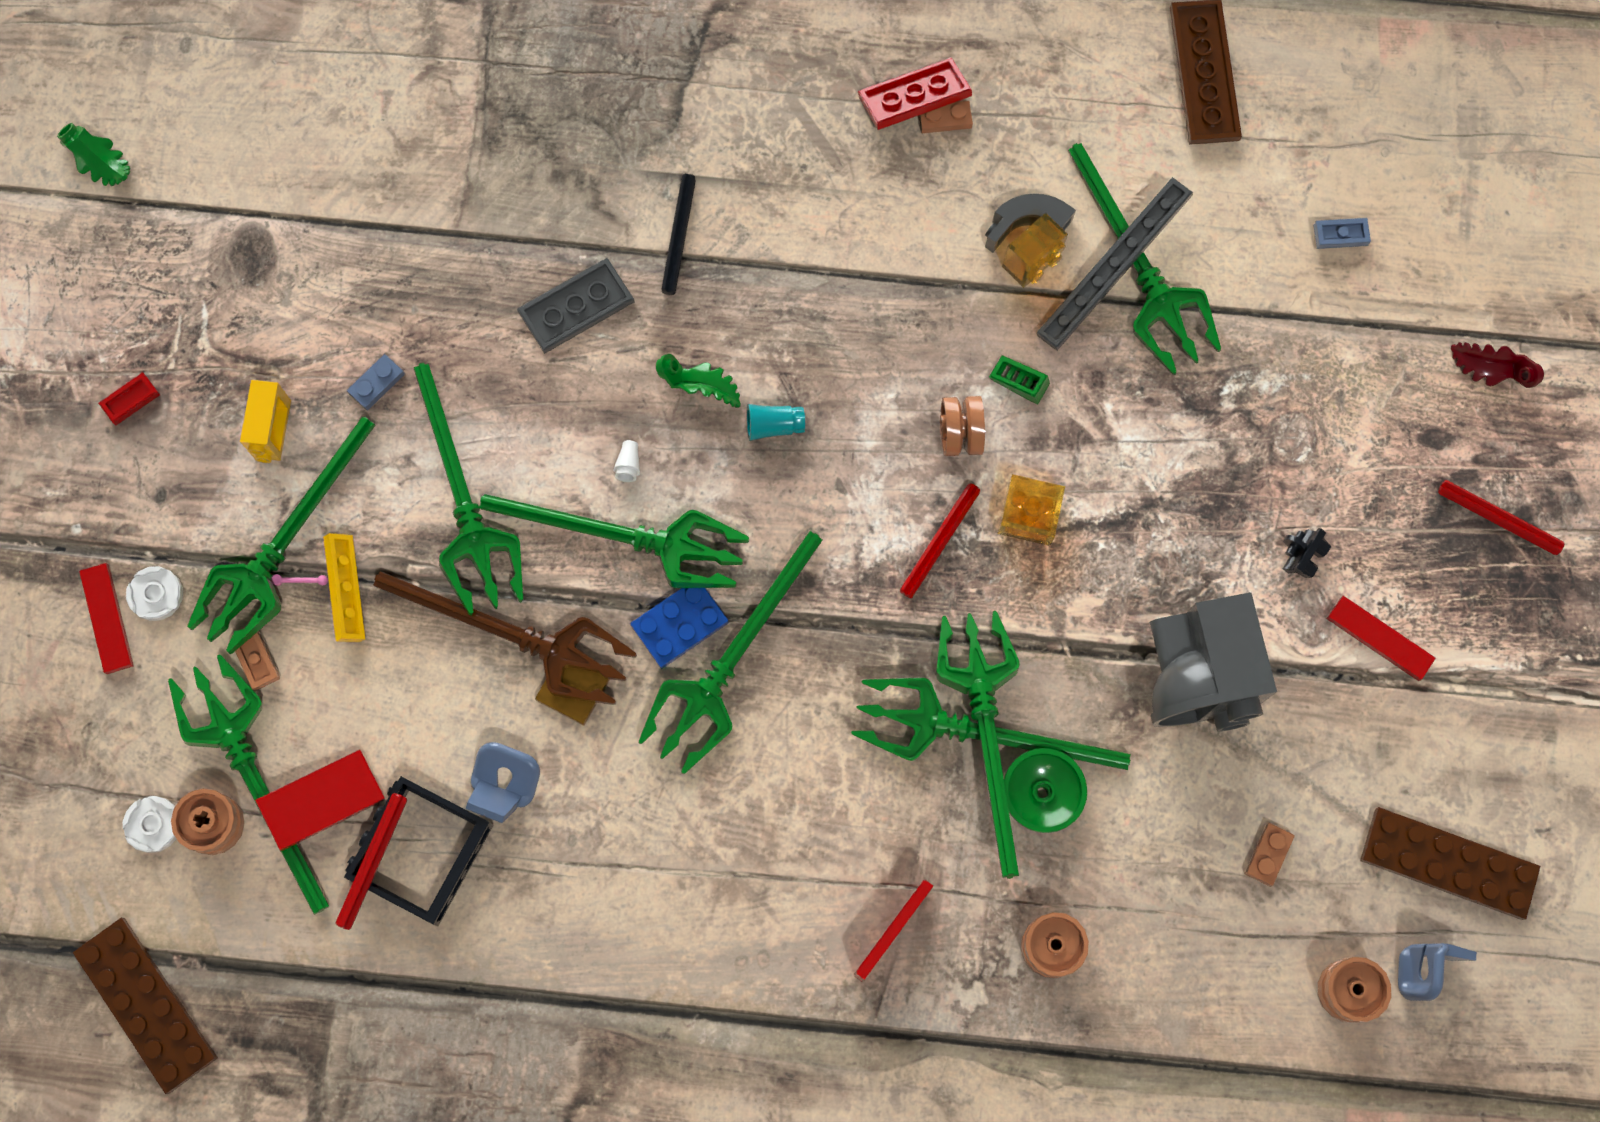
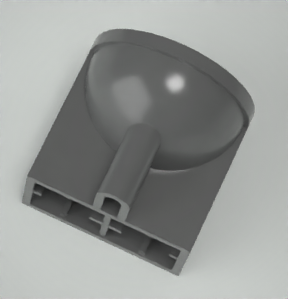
[1149,592,1277,732]

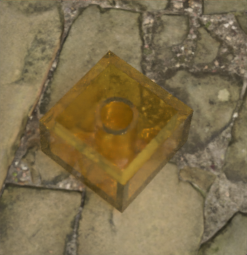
[1002,213,1068,288]
[997,474,1065,546]

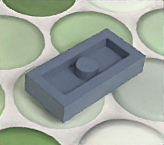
[1313,218,1371,249]
[347,354,405,411]

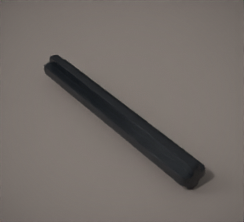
[661,173,696,295]

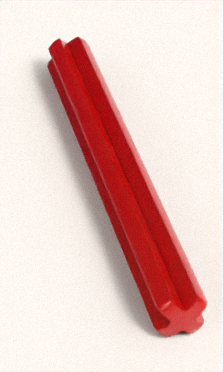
[1438,480,1565,555]
[900,483,980,598]
[335,793,407,930]

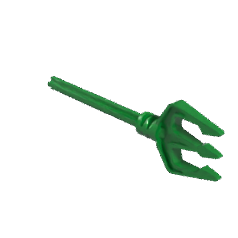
[1068,143,1221,375]
[414,363,523,616]
[187,417,376,654]
[479,494,749,588]
[638,531,823,774]
[936,610,1020,879]
[168,655,329,915]
[851,678,1131,770]

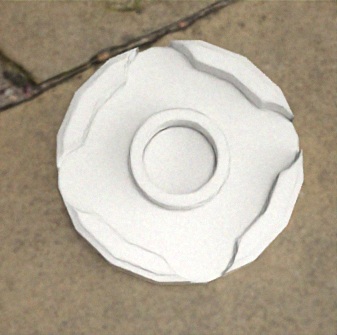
[126,566,183,621]
[122,796,176,853]

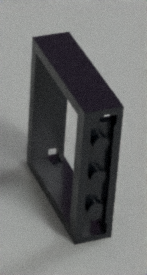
[344,776,494,926]

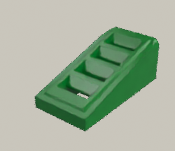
[989,355,1050,405]

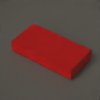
[98,372,160,426]

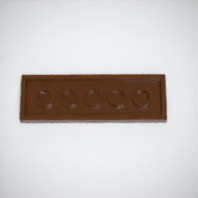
[1170,0,1242,145]
[1360,807,1541,920]
[72,917,218,1094]

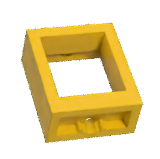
[240,380,291,463]

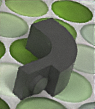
[985,194,1076,253]

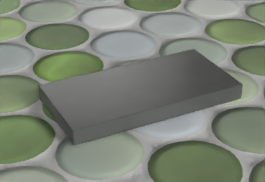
[517,258,635,354]

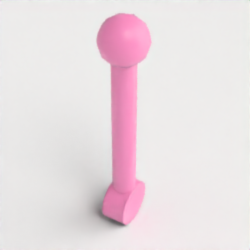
[271,574,328,586]

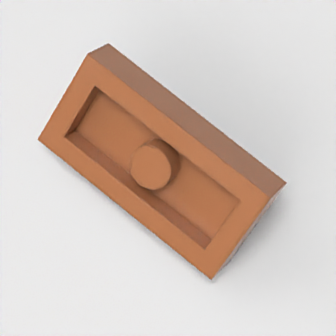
[919,101,973,134]
[235,631,280,691]
[1245,823,1295,887]

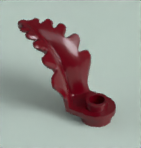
[1451,342,1544,388]

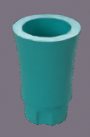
[747,404,805,441]

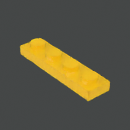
[323,533,365,642]

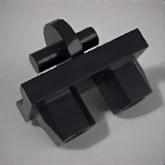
[1283,528,1331,578]

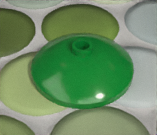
[1004,748,1087,833]

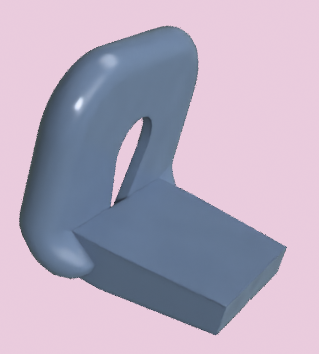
[466,742,540,823]
[1398,943,1477,1001]

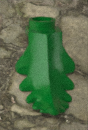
[57,123,130,186]
[656,354,741,408]

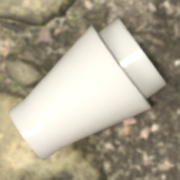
[613,440,640,482]

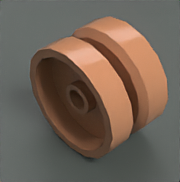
[940,396,985,456]
[171,788,245,855]
[1021,912,1089,978]
[1318,957,1391,1023]

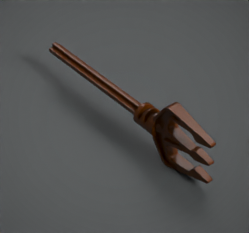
[373,571,637,705]

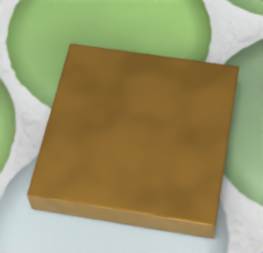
[535,667,610,726]

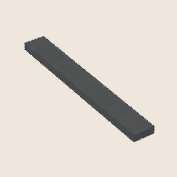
[1037,177,1193,351]

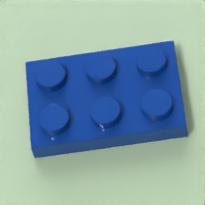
[630,588,729,669]

